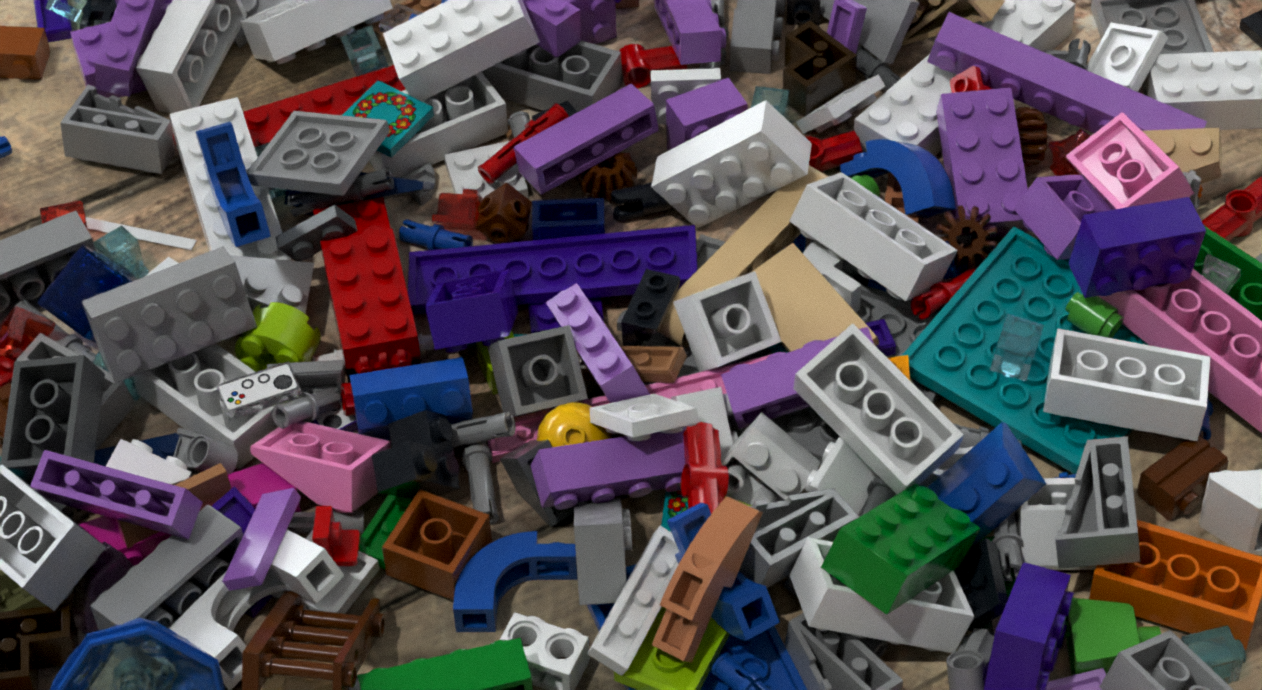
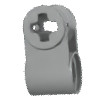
[173,428,238,474]

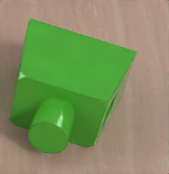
[1065,598,1161,676]

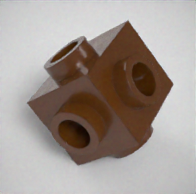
[475,183,533,244]

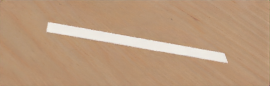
[45,210,197,250]

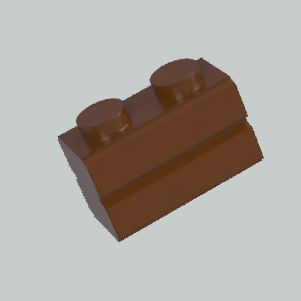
[1137,435,1229,521]

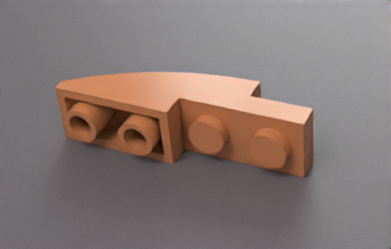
[652,496,763,663]

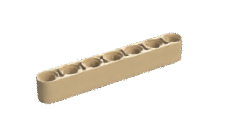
[658,165,829,348]

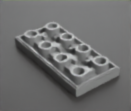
[820,0,919,64]

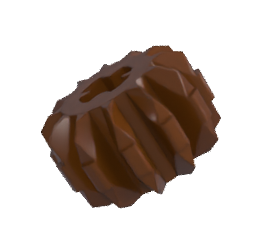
[1015,107,1049,167]
[578,151,637,204]
[936,205,998,267]

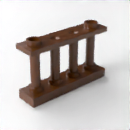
[242,590,385,690]

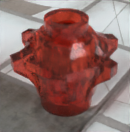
[1047,128,1090,176]

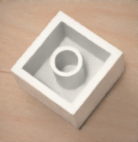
[673,271,782,372]

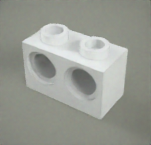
[500,612,590,690]

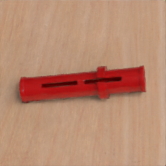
[477,103,569,185]
[911,264,981,319]

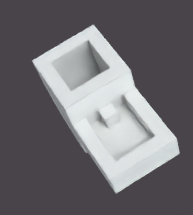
[803,240,861,312]

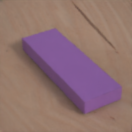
[222,488,301,591]

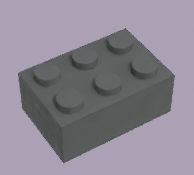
[0,355,105,485]

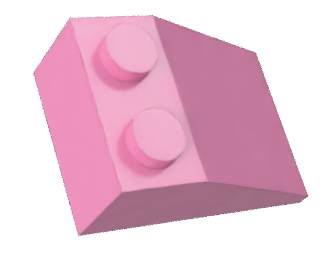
[1065,112,1194,210]
[250,421,391,513]

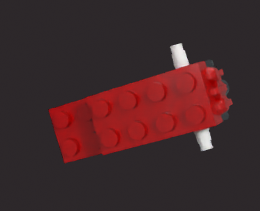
[313,197,434,383]

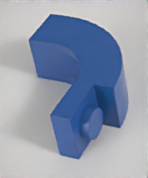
[195,122,271,247]
[840,139,956,218]
[667,503,780,641]
[453,531,577,632]

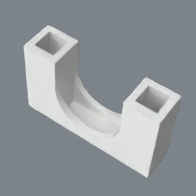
[168,530,345,690]

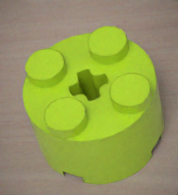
[235,302,321,373]

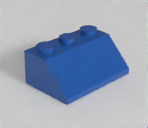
[349,357,473,440]
[927,422,1047,548]

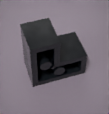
[372,410,460,500]

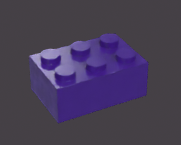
[1069,197,1206,298]
[425,269,518,353]
[984,562,1074,690]

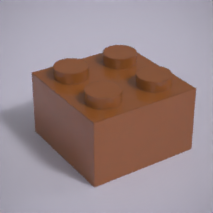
[382,489,492,601]

